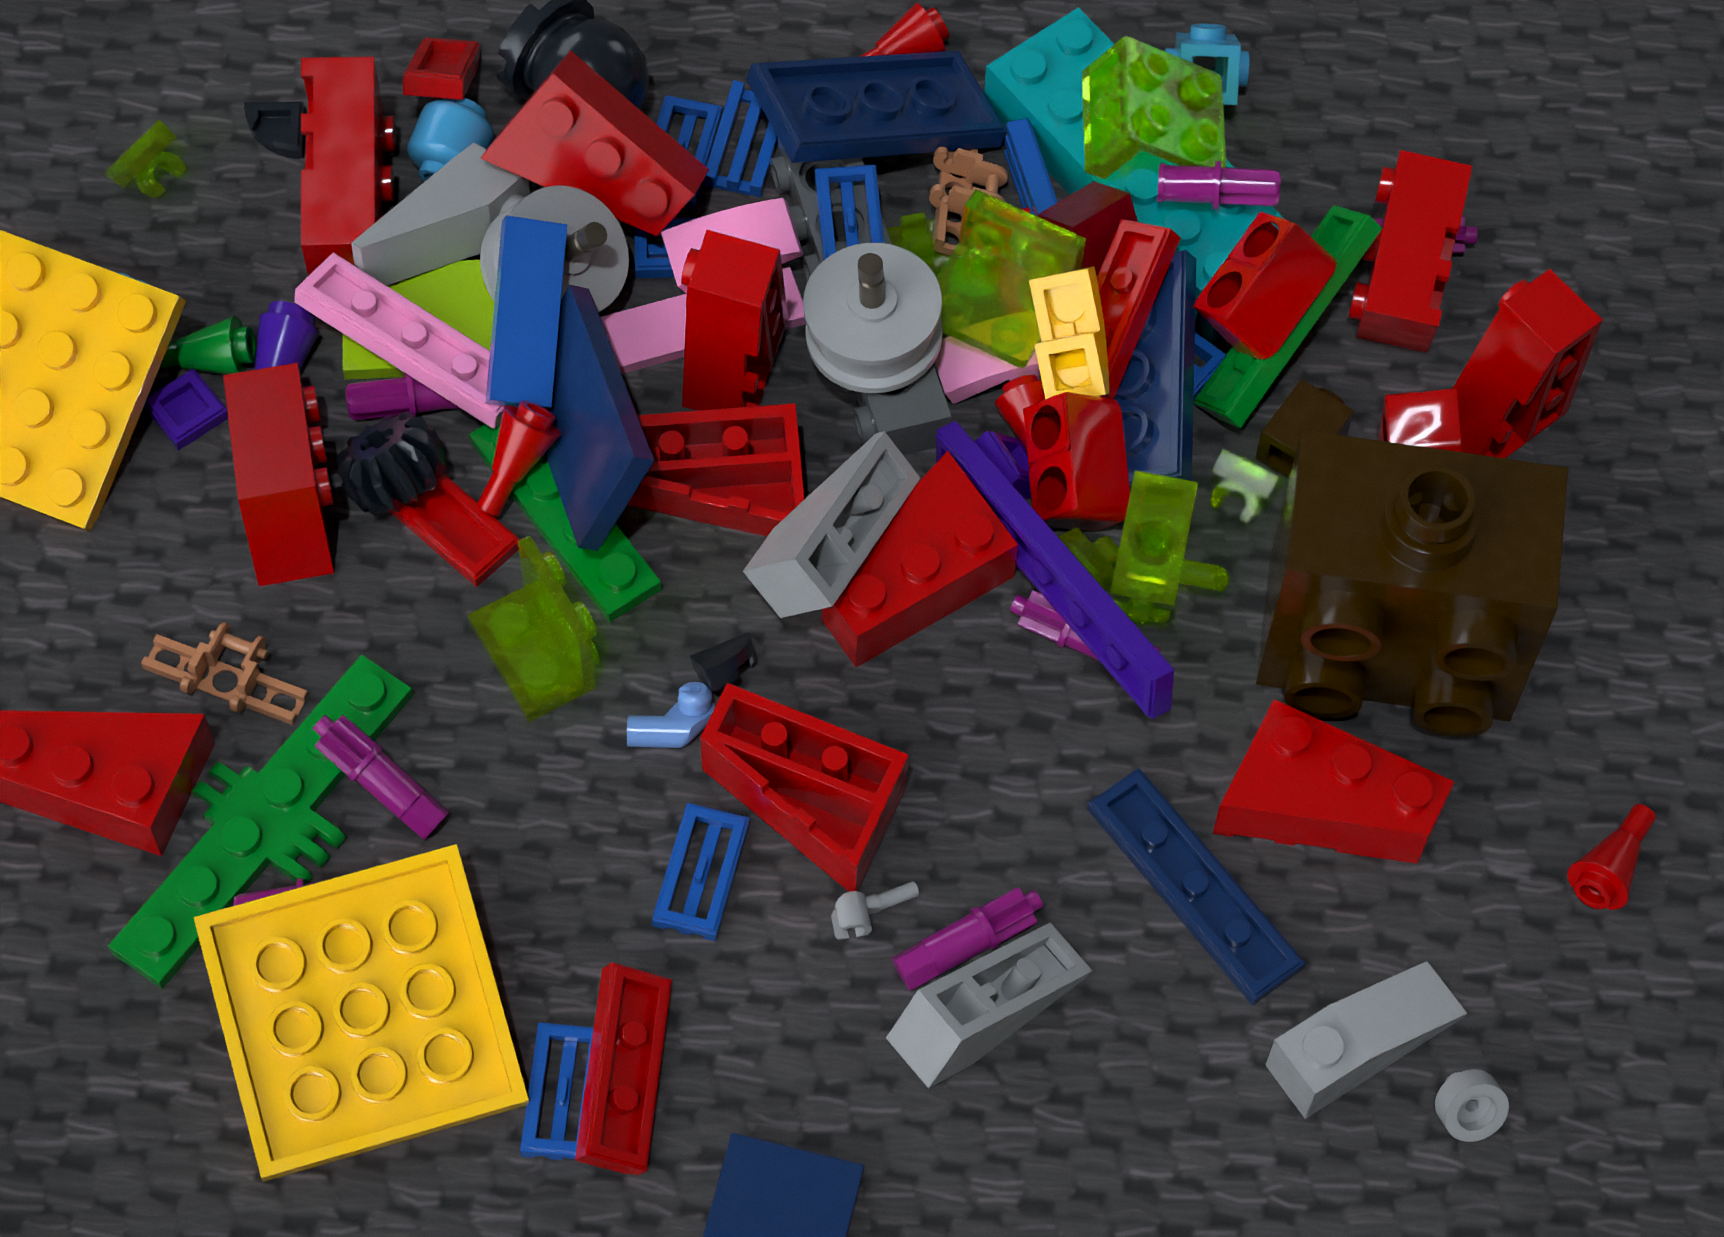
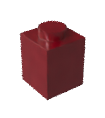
[1037,181,1138,276]

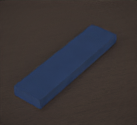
[1087,768,1306,1006]

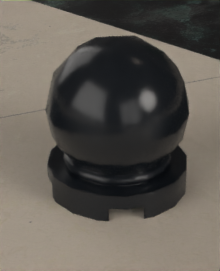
[496,0,650,110]

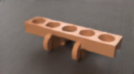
[929,147,1008,259]
[141,622,309,725]

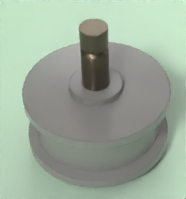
[480,186,629,312]
[803,243,943,393]

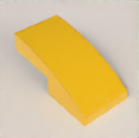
[1029,266,1109,399]

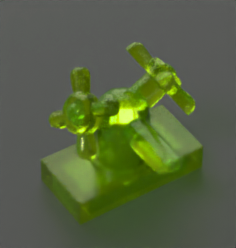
[1110,470,1229,624]

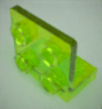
[1082,35,1226,179]
[937,189,1086,368]
[468,535,600,723]

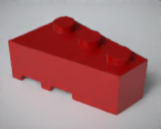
[480,50,709,236]
[301,57,396,274]
[1348,150,1472,353]
[681,229,788,411]
[1453,269,1603,458]
[223,363,334,587]
[628,403,804,537]
[822,450,1018,668]
[700,683,909,892]
[1212,699,1455,864]
[0,710,215,856]

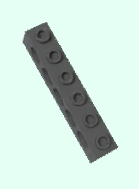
[770,138,952,455]

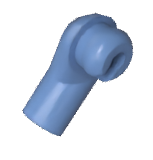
[627,682,715,748]

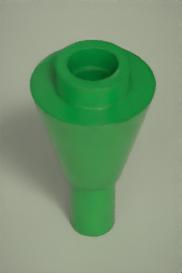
[159,315,257,374]

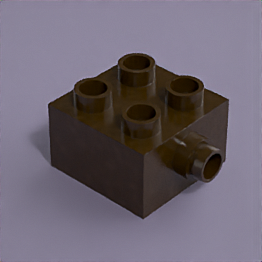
[1256,430,1568,737]

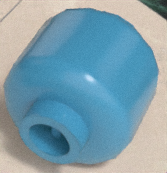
[406,98,495,181]

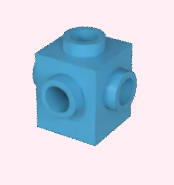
[1163,23,1249,112]

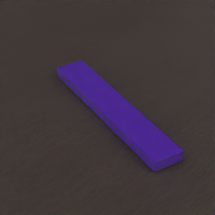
[936,420,1174,720]

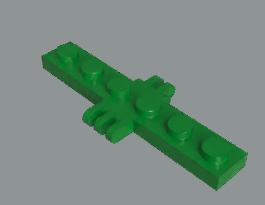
[108,654,413,989]

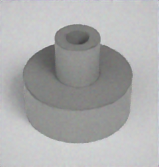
[1435,1069,1509,1142]

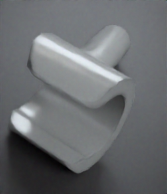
[831,881,919,940]

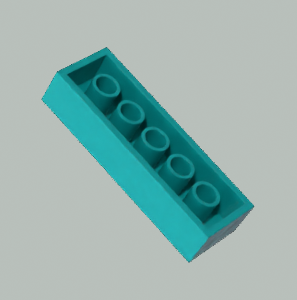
[984,7,1284,344]

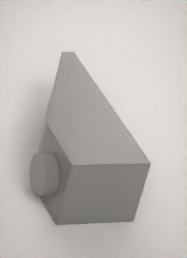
[351,142,530,286]
[743,431,920,618]
[886,923,1093,1088]
[1266,961,1467,1119]

